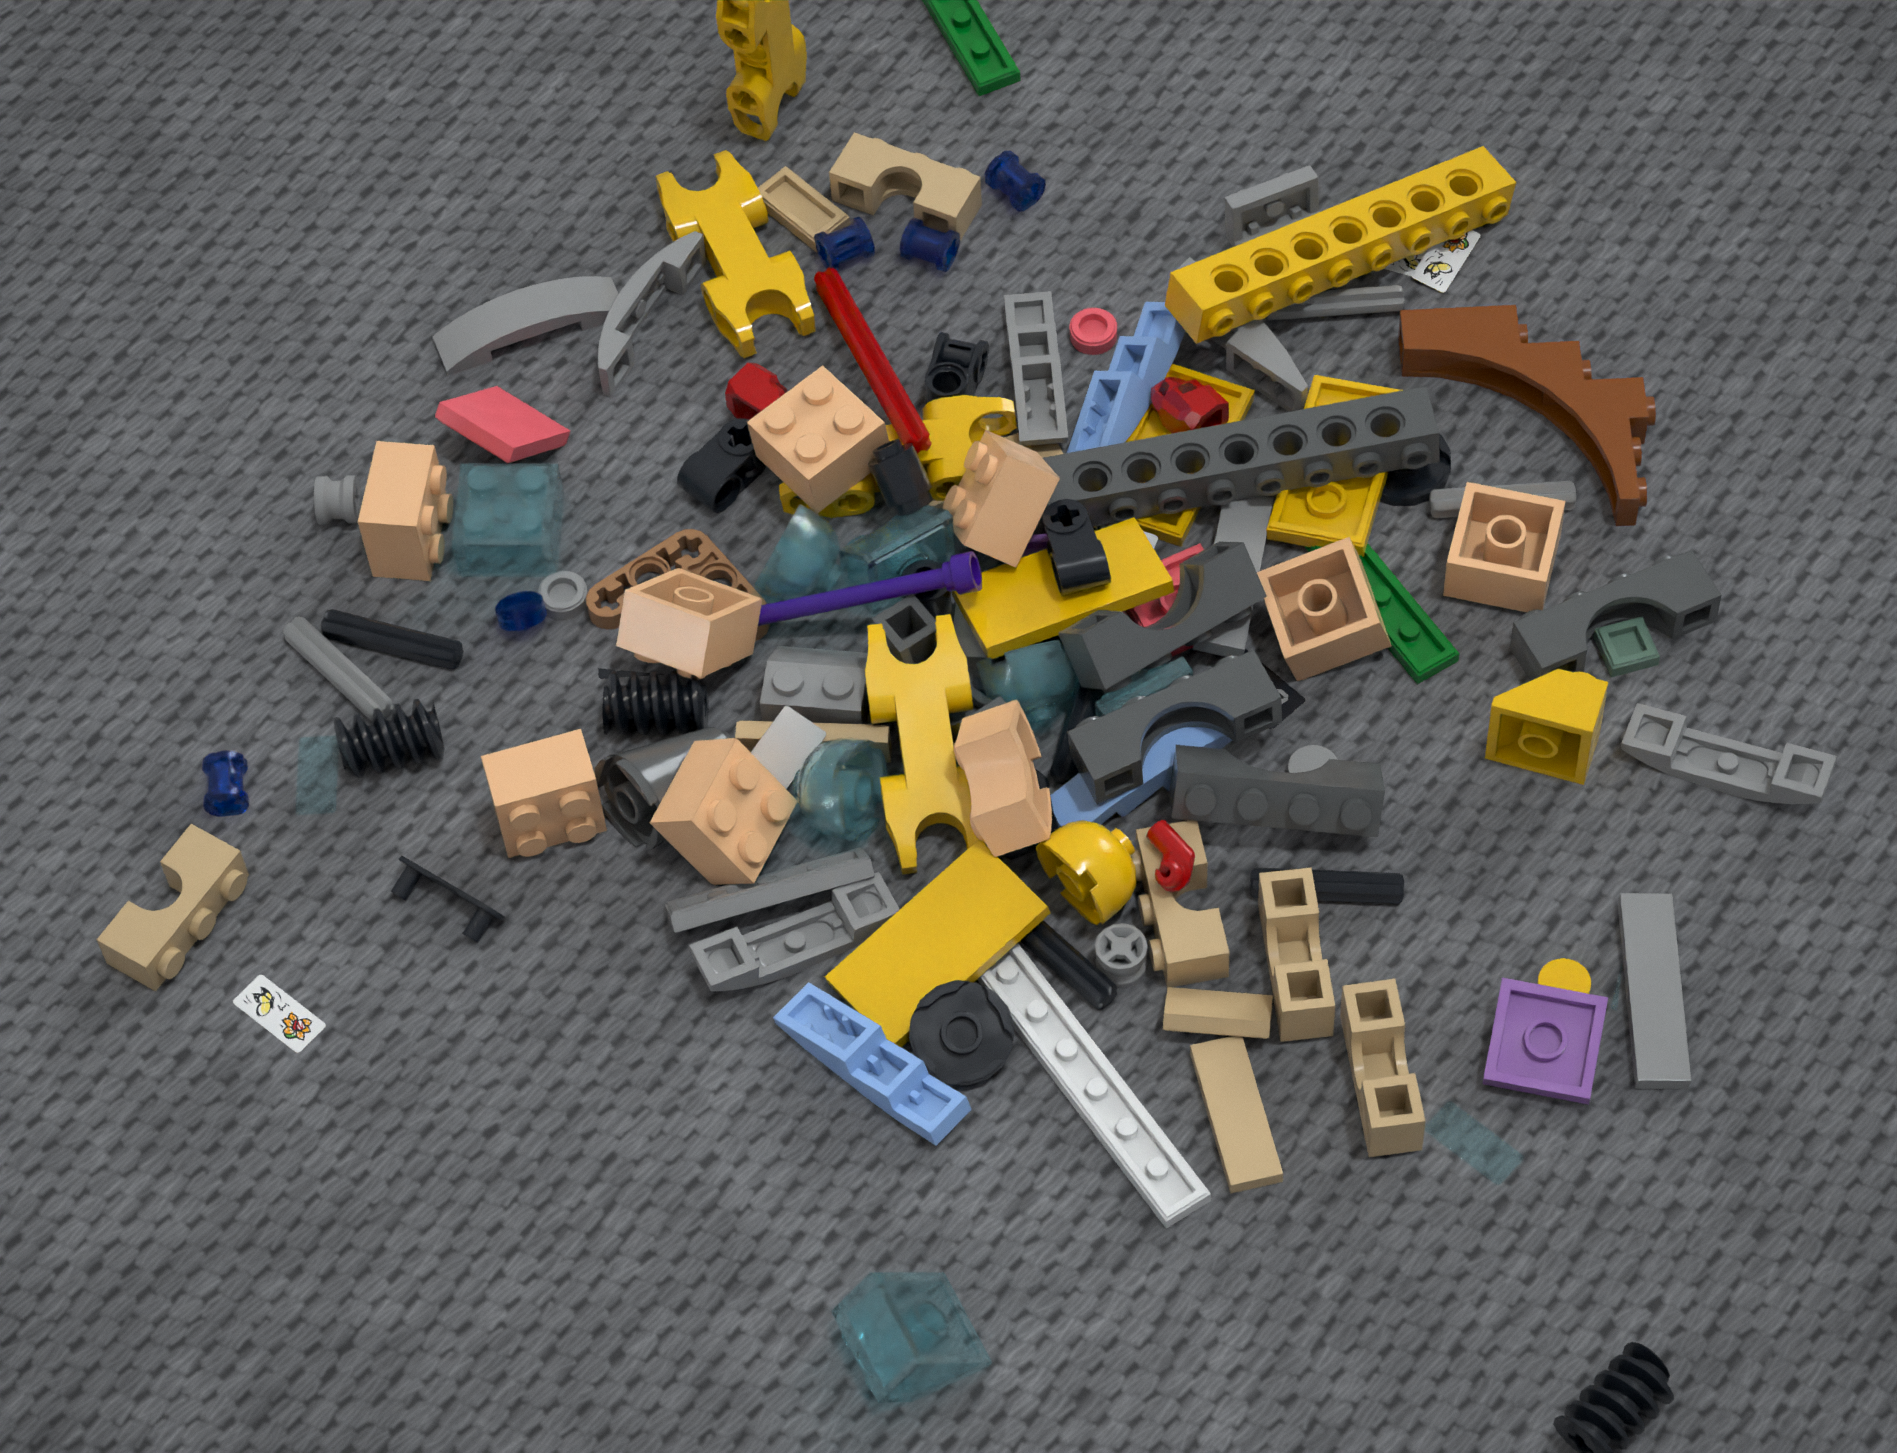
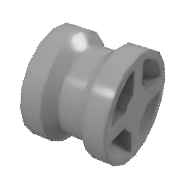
[314,475,361,525]
[1095,923,1148,988]

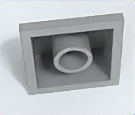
[760,646,869,724]

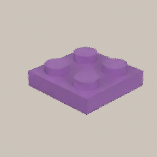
[1483,978,1608,1105]

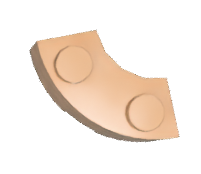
[954,699,1052,857]

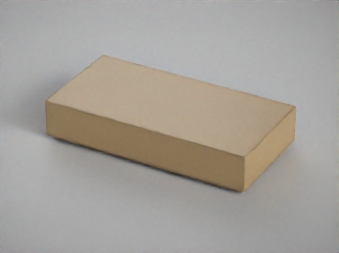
[758,166,850,252]
[1163,987,1273,1039]

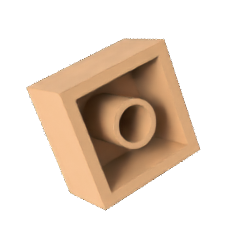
[747,365,889,514]
[943,430,1060,567]
[358,441,453,581]
[1443,482,1565,612]
[1257,537,1392,681]
[616,568,762,679]
[481,729,607,858]
[649,738,798,885]

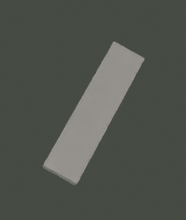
[1193,495,1274,657]
[665,847,875,933]
[1617,893,1691,1089]

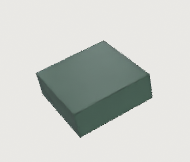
[1593,616,1660,678]

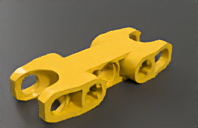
[716,0,807,141]
[655,150,816,358]
[779,395,1017,518]
[865,614,986,875]

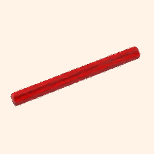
[814,267,932,454]

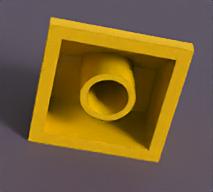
[1485,669,1608,785]

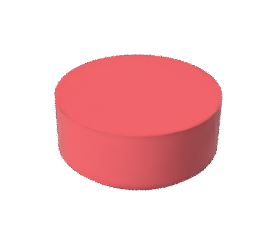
[1069,308,1117,355]

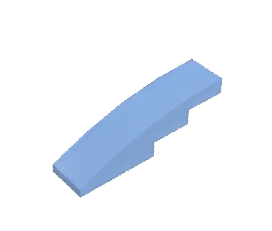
[1067,302,1185,453]
[1050,727,1232,827]
[773,982,972,1146]

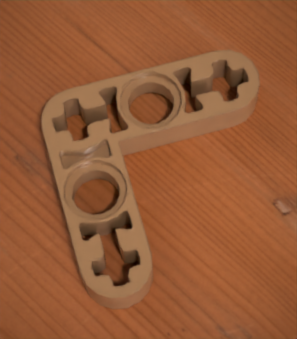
[586,529,770,641]

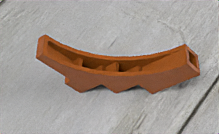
[1398,305,1656,526]

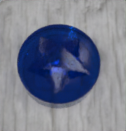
[495,591,547,631]

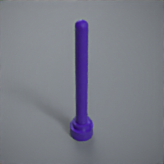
[758,551,982,626]

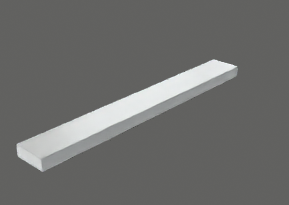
[977,943,1211,1229]

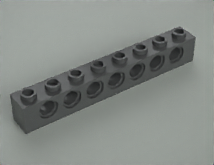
[1043,386,1440,527]

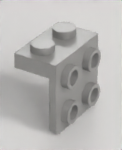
[1224,165,1320,247]

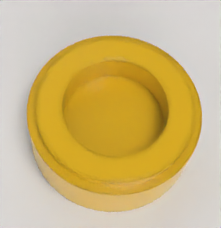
[1537,958,1591,994]

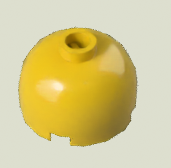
[1036,820,1136,925]

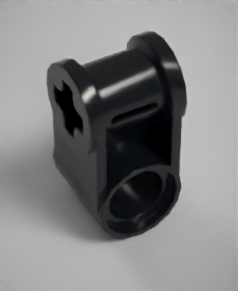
[925,332,989,404]
[677,418,766,513]
[1043,499,1111,596]

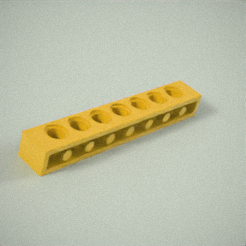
[1165,146,1516,344]

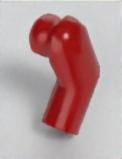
[1146,820,1195,892]

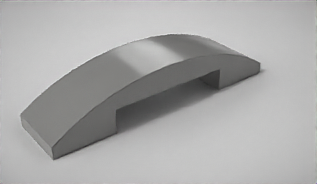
[598,231,707,398]
[432,276,618,376]
[1621,703,1837,804]
[689,872,900,991]

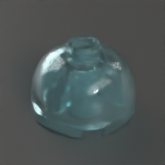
[753,504,844,602]
[976,640,1078,724]
[793,738,888,842]

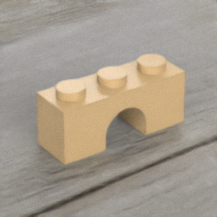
[829,132,982,246]
[1130,820,1230,988]
[97,824,249,991]
[1258,868,1335,1042]
[1340,979,1425,1157]

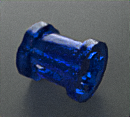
[984,151,1046,212]
[814,217,875,271]
[900,217,960,272]
[202,750,249,817]

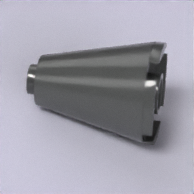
[594,727,732,850]

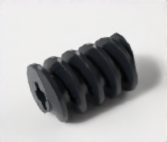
[602,671,709,735]
[334,699,445,778]
[1553,1342,1674,1453]

